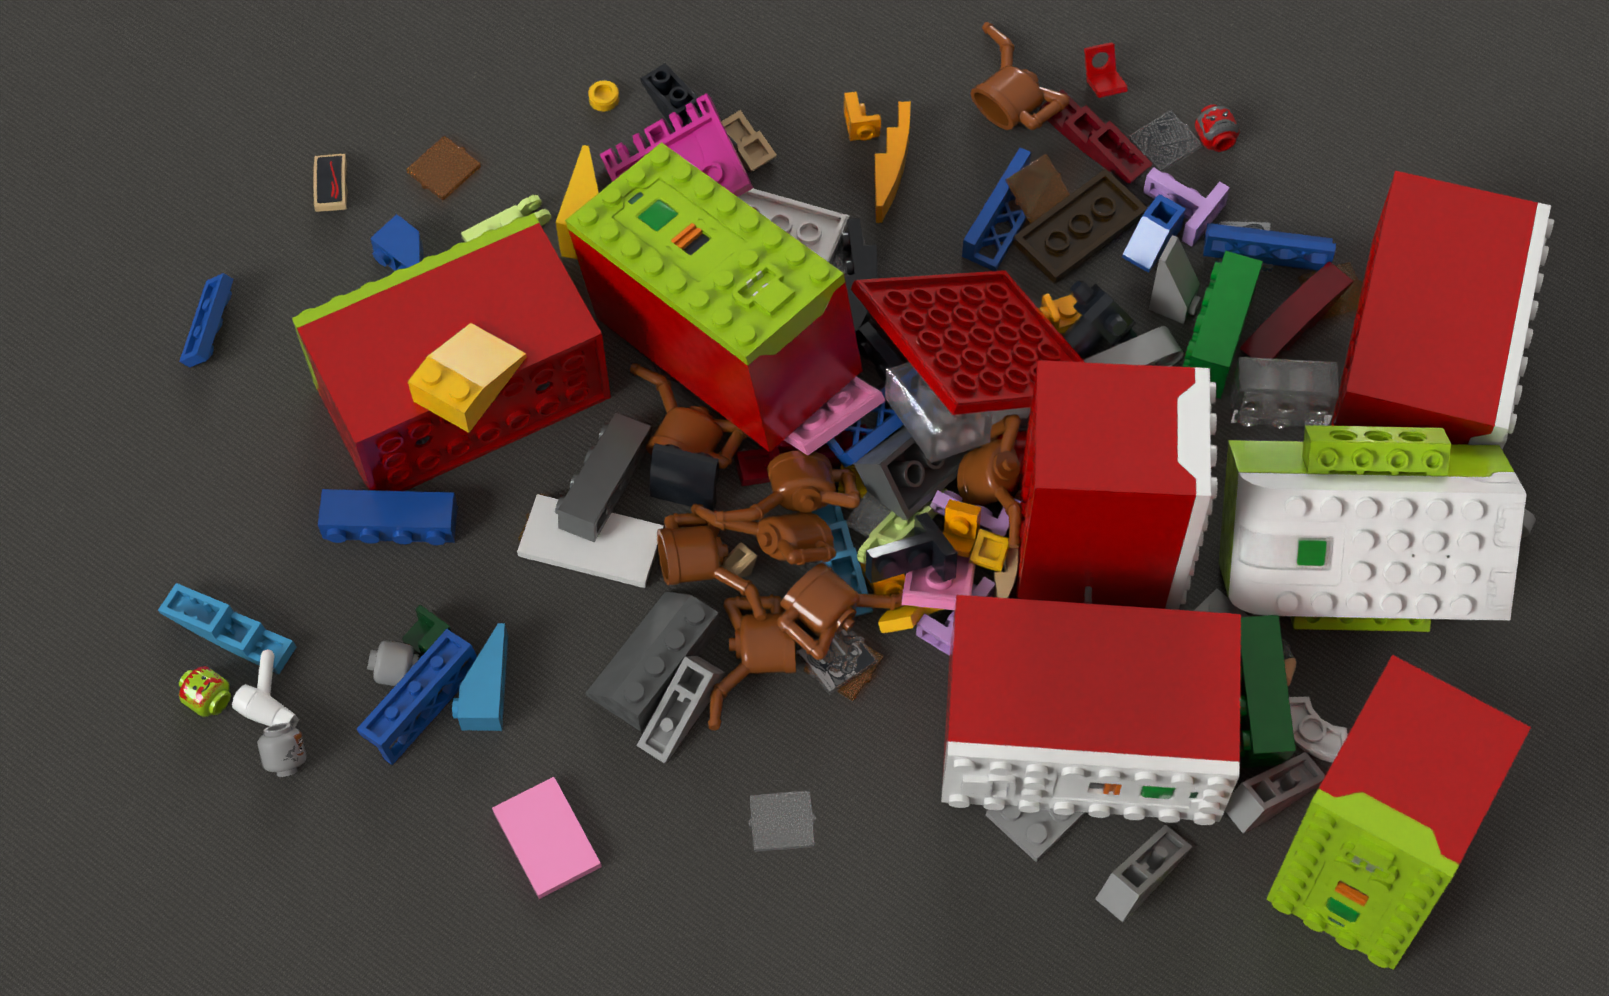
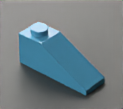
[452,623,508,731]

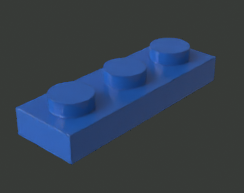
[179,273,234,368]

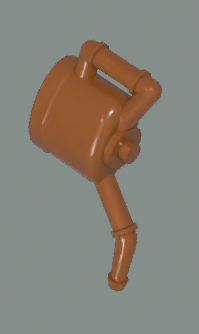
[970,22,1070,130]
[630,363,747,469]
[957,414,1022,548]
[716,450,861,523]
[691,504,836,565]
[657,510,766,621]
[777,562,904,660]
[708,594,796,730]

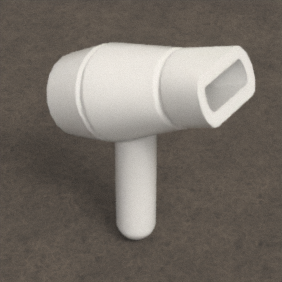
[232,649,299,728]

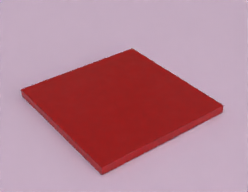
[851,271,1084,415]

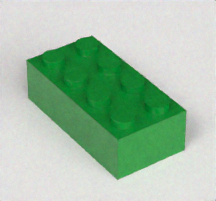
[1183,251,1263,399]
[1240,615,1296,768]

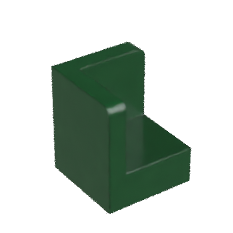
[402,605,452,657]

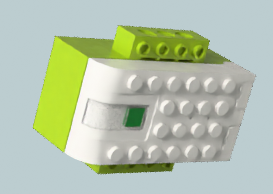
[1219,425,1526,632]

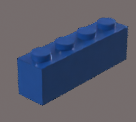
[318,489,458,545]

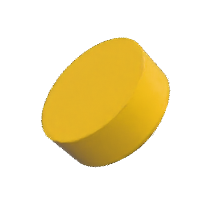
[588,80,619,112]

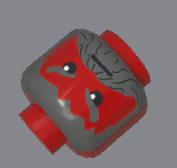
[1195,104,1240,152]

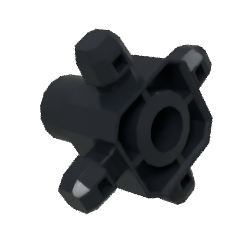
[1062,280,1137,359]

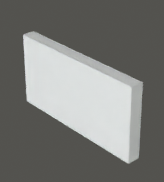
[738,189,849,264]
[517,494,664,588]

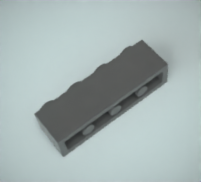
[555,413,651,542]

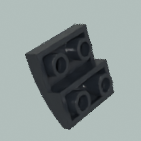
[650,443,720,511]

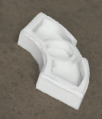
[1289,697,1348,763]

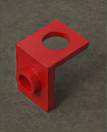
[1084,42,1128,98]

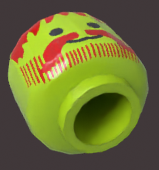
[179,666,231,717]

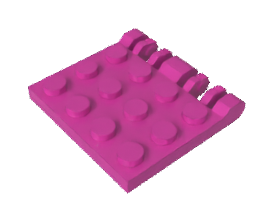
[600,93,753,197]

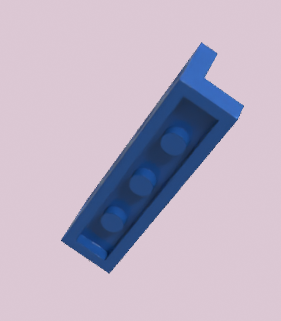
[962,147,1052,271]
[1203,223,1336,270]
[826,366,938,468]
[356,629,477,765]

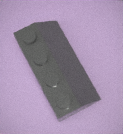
[854,398,982,520]
[586,591,720,732]

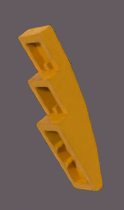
[874,102,911,223]

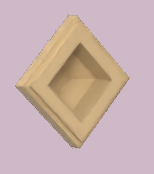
[721,542,757,577]

